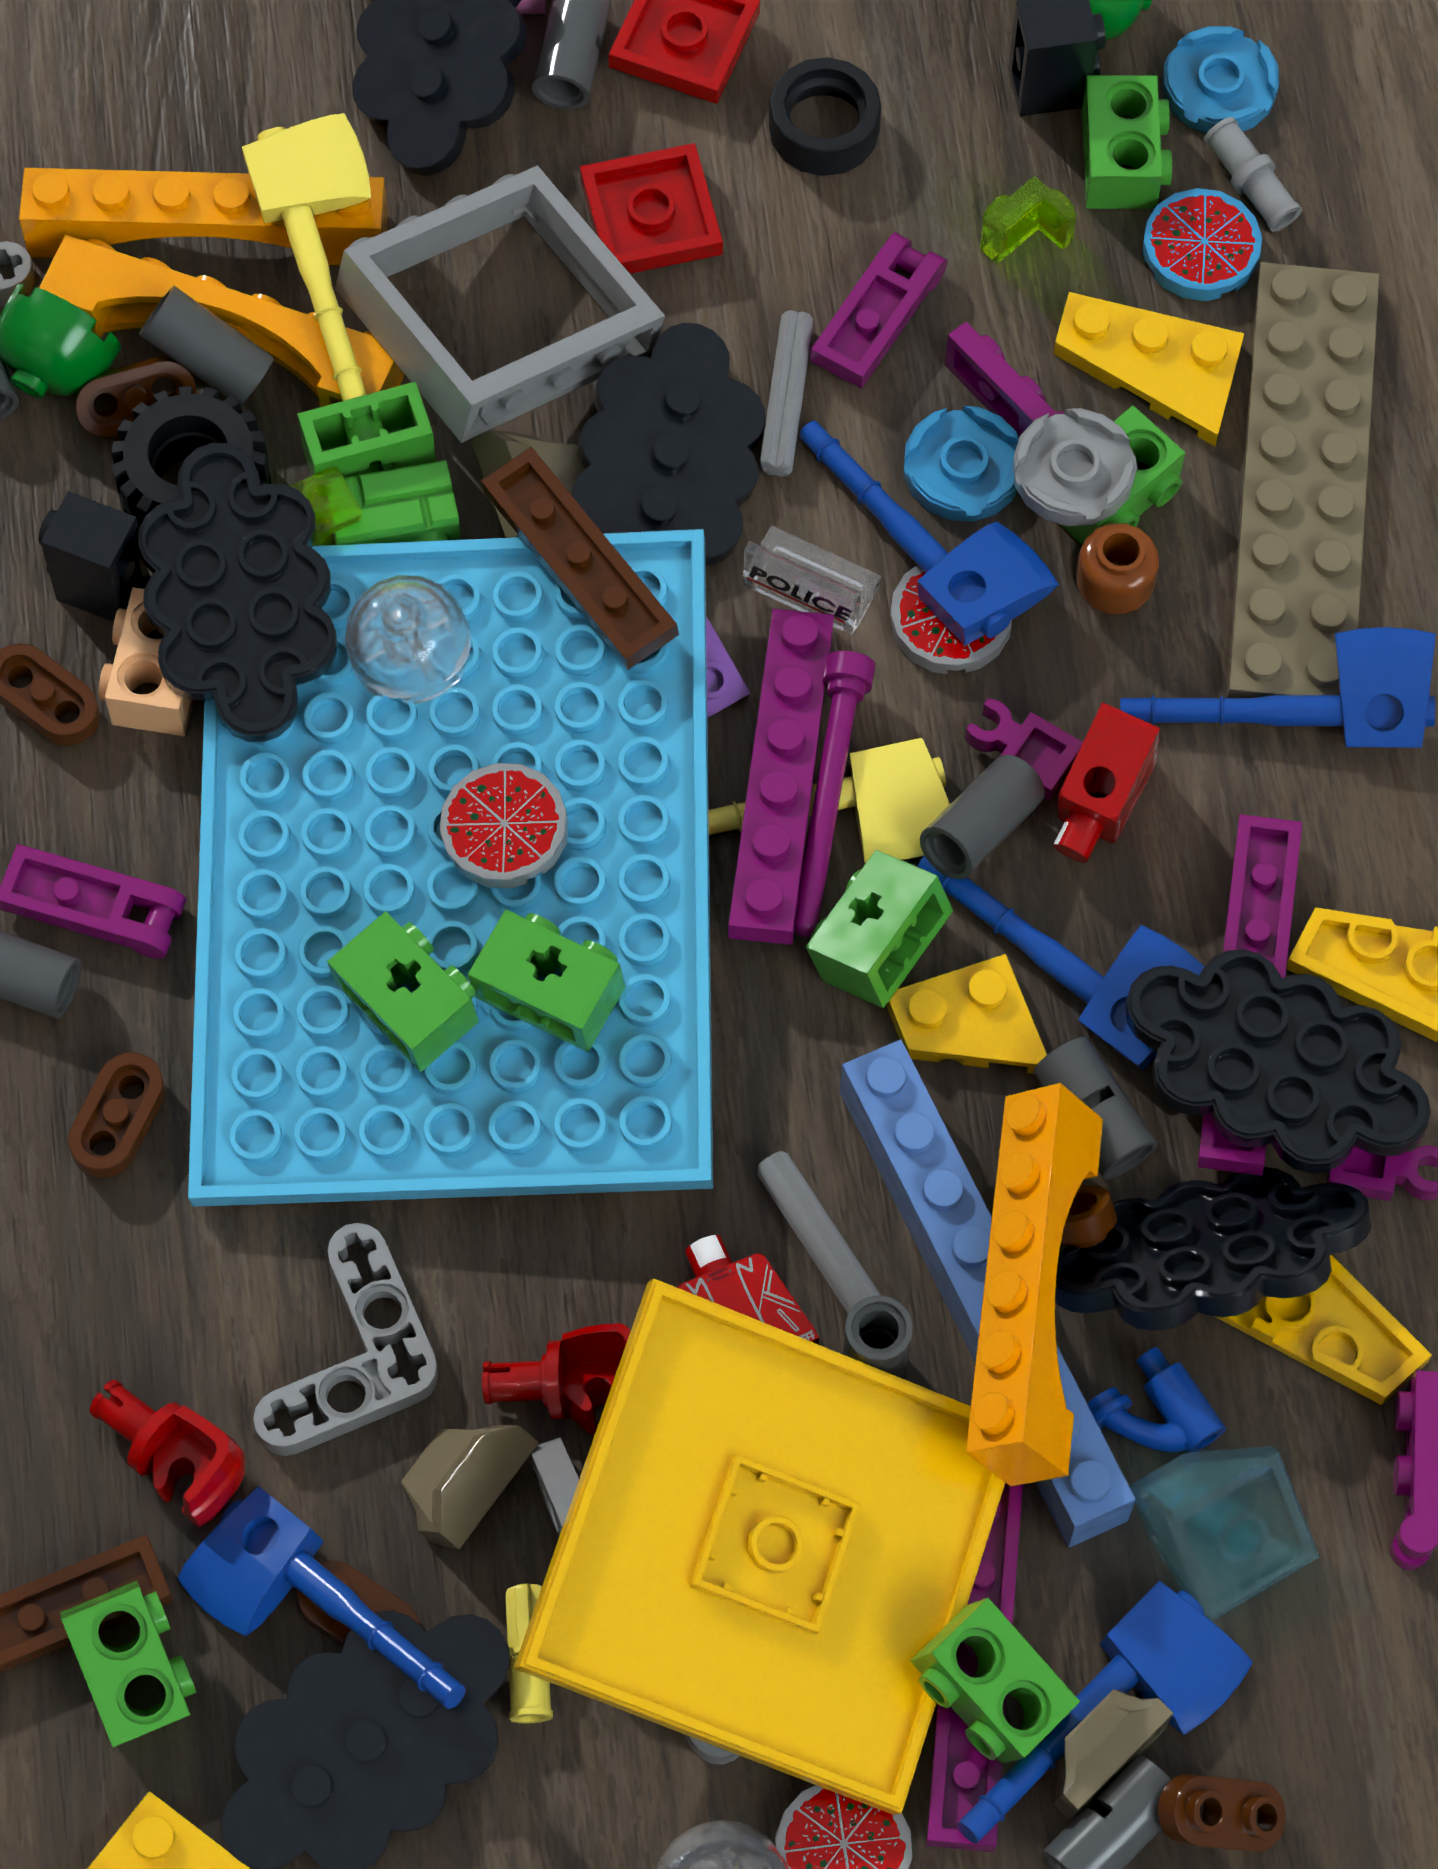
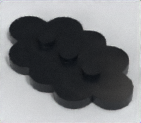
[352,0,527,176]
[571,323,765,566]
[138,443,337,742]
[1125,949,1431,1173]
[1055,1167,1372,1331]
[221,1610,511,1869]

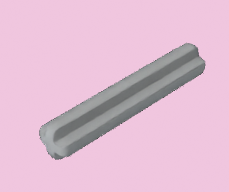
[760,310,813,477]
[757,1151,881,1313]

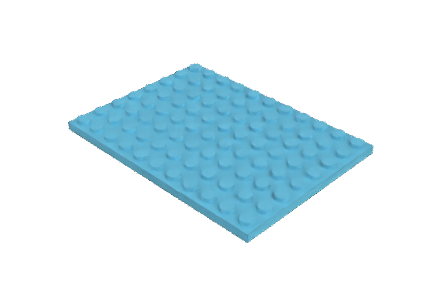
[188,529,713,1207]

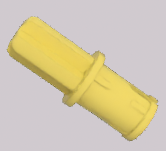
[505,1583,553,1723]

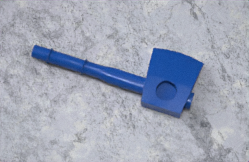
[799,421,1059,646]
[1120,627,1436,748]
[917,856,1205,1071]
[177,1486,465,1709]
[957,1580,1253,1844]

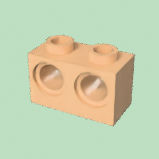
[98,587,194,737]

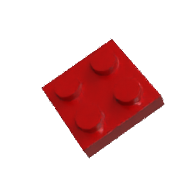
[608,0,760,104]
[580,143,723,274]

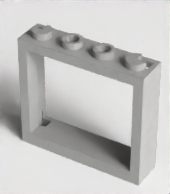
[335,165,665,443]

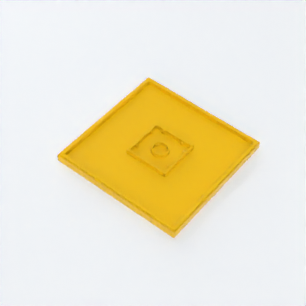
[514,1278,1005,1815]

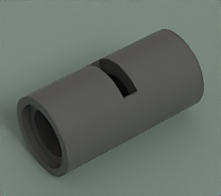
[532,0,612,110]
[139,285,274,405]
[920,755,1045,879]
[0,931,82,1019]
[1033,1037,1158,1180]
[842,1295,913,1379]
[1041,1754,1171,1869]

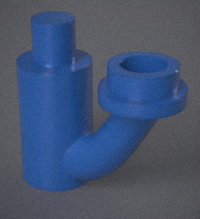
[1087,1347,1227,1455]

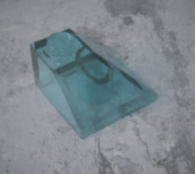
[1129,1446,1320,1621]

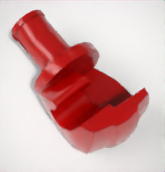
[482,1323,631,1435]
[89,1379,245,1528]

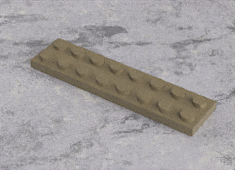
[1227,262,1379,698]

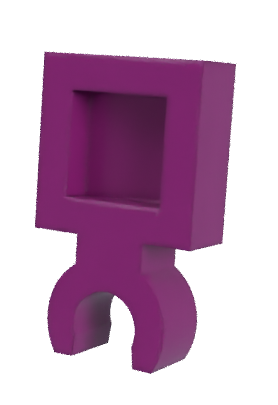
[965,698,1083,801]
[1326,1145,1438,1201]

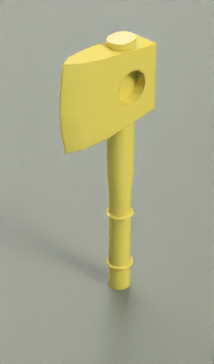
[242,113,371,401]
[709,738,950,863]

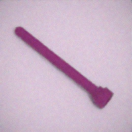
[794,651,876,937]

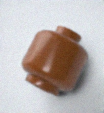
[1076,523,1159,614]

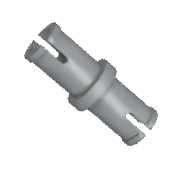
[1204,117,1302,232]

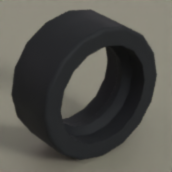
[769,57,882,176]

